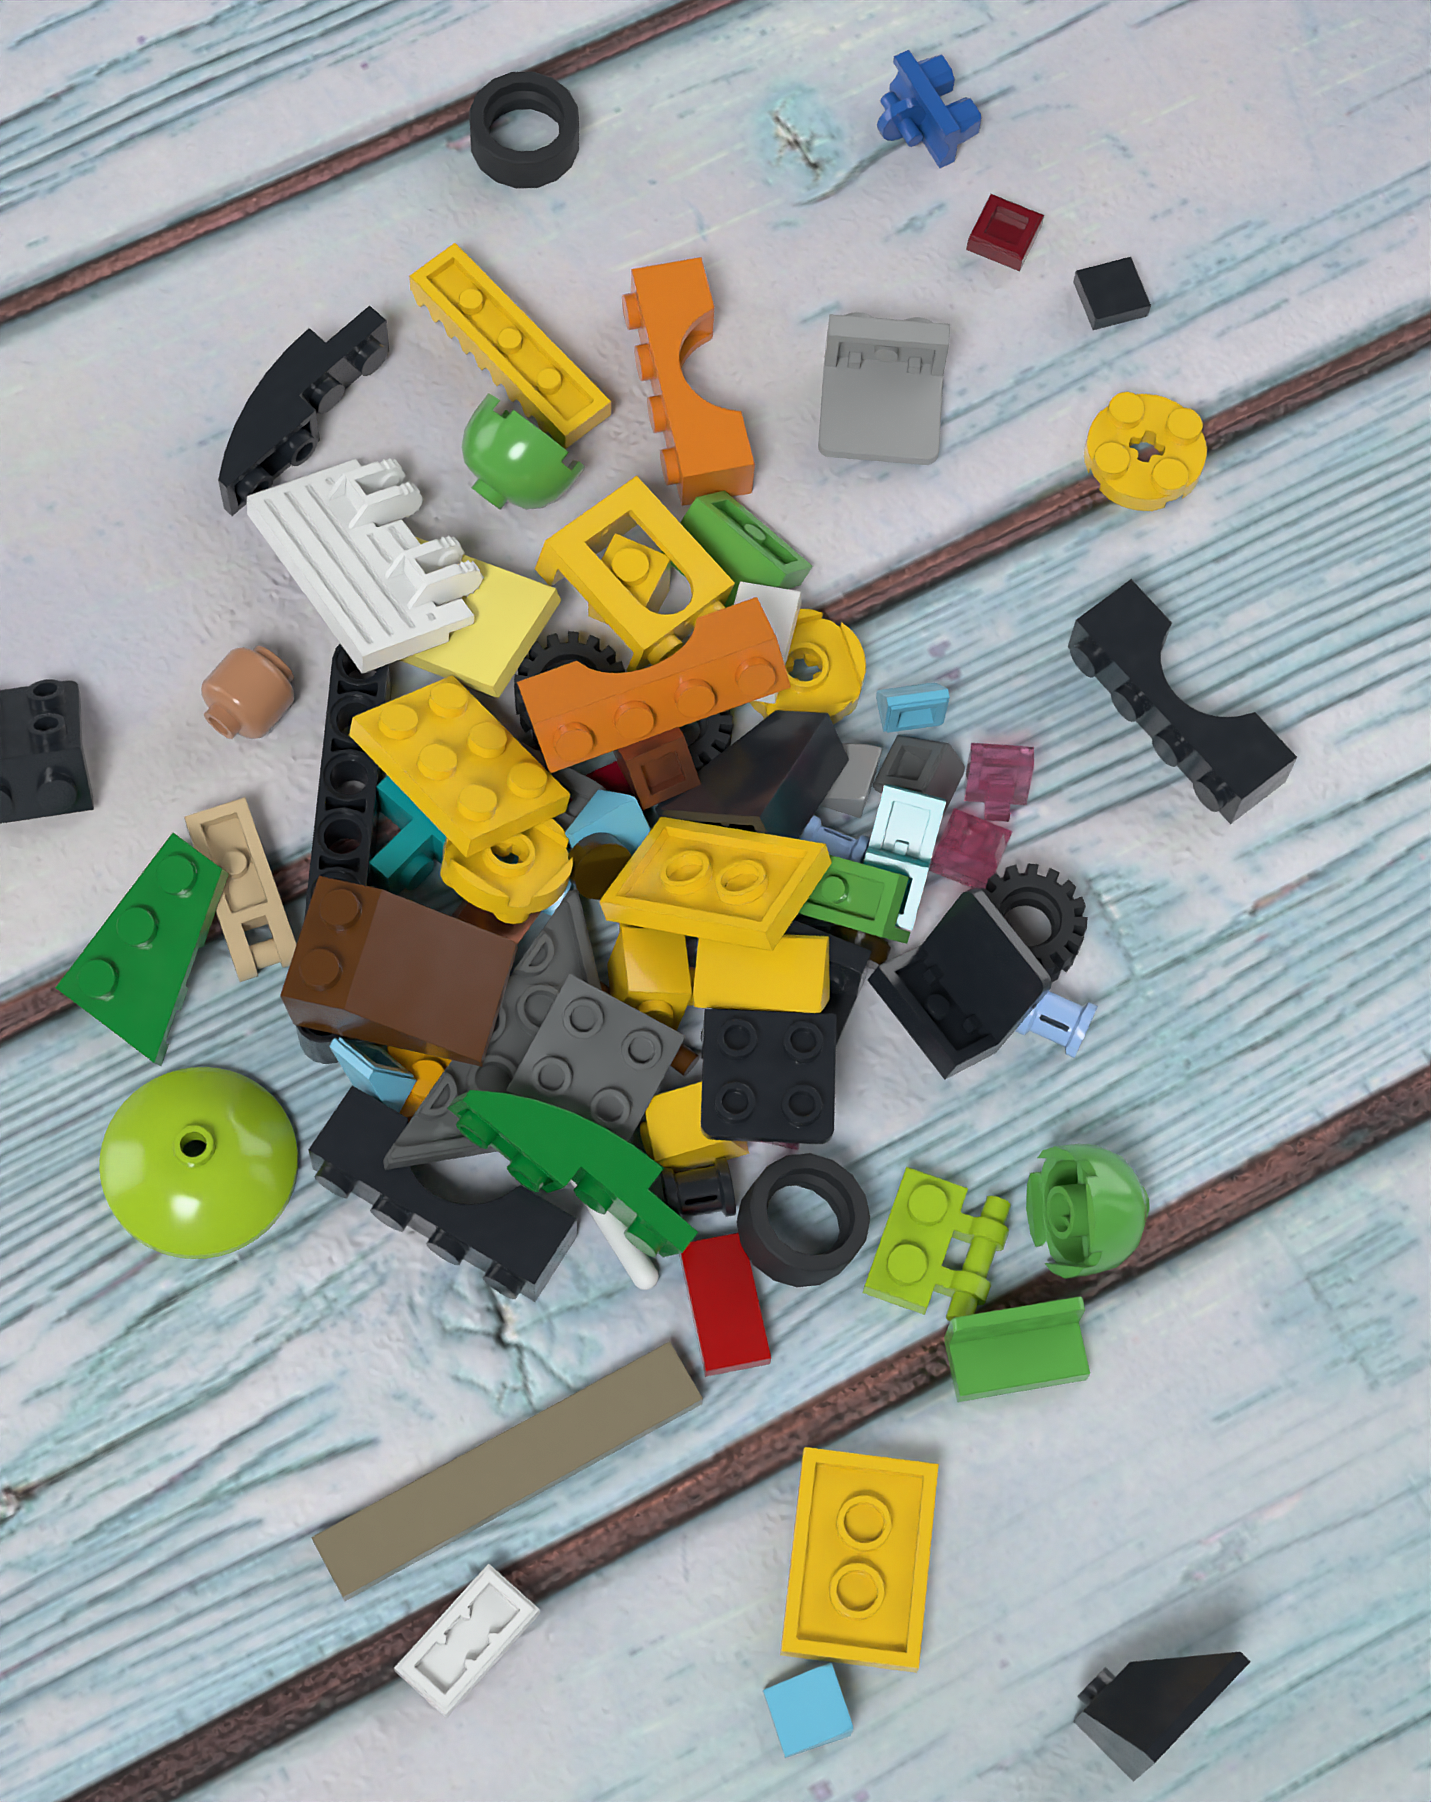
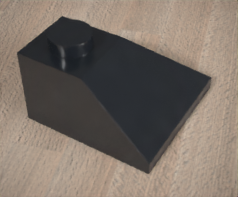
[1073,1652,1251,1782]

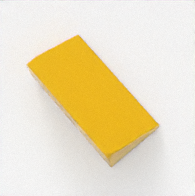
[693,935,830,1013]

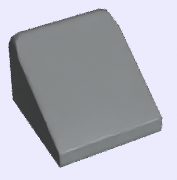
[820,743,882,819]

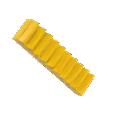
[409,243,611,449]

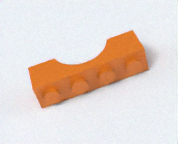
[622,257,755,506]
[517,597,791,773]

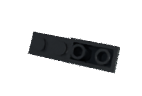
[218,305,389,516]

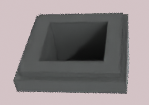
[872,735,965,815]

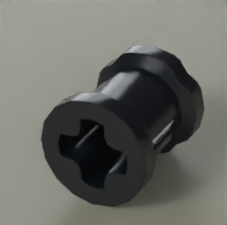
[661,1157,736,1219]

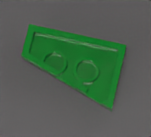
[55,832,229,1066]

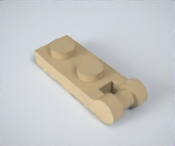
[184,797,296,982]

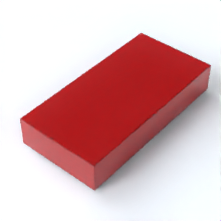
[679,1233,771,1377]

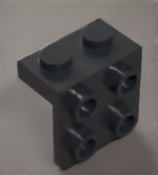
[0,679,94,824]
[867,888,1052,1080]
[700,1009,836,1144]

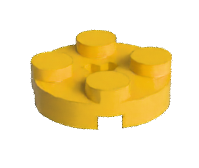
[1084,392,1207,511]
[749,609,866,725]
[440,818,573,924]

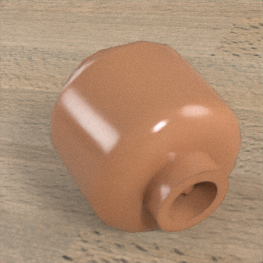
[201,646,294,739]

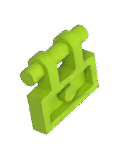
[862,1167,1011,1321]

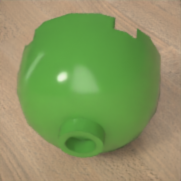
[461,393,585,510]
[1026,1144,1150,1279]

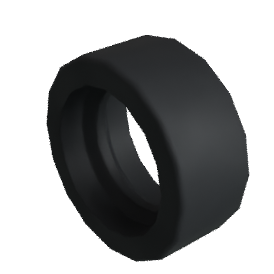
[469,71,579,189]
[736,1153,871,1287]

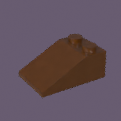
[280,876,518,1067]

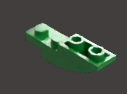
[447,1090,698,1258]

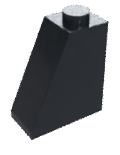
[655,710,849,839]

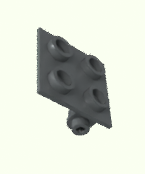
[506,973,686,1142]

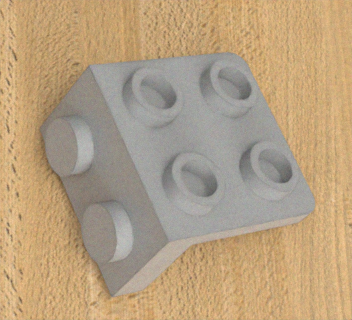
[818,312,950,465]

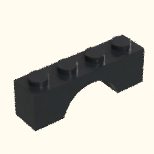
[1068,579,1297,824]
[308,1085,577,1302]

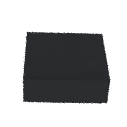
[1073,257,1151,330]

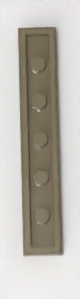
[311,1341,703,1602]

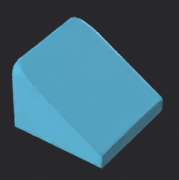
[876,683,950,733]
[565,790,651,856]
[329,1038,417,1113]
[763,1663,854,1758]

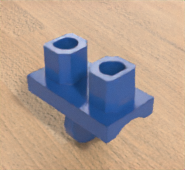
[877,50,982,168]

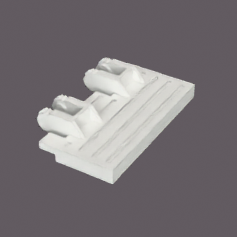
[247,458,484,674]

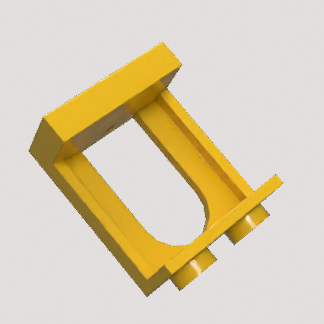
[535,475,735,672]

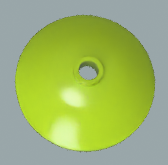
[99,1067,298,1259]

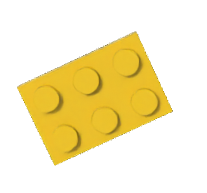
[349,675,570,858]
[599,817,832,951]
[780,1447,939,1673]

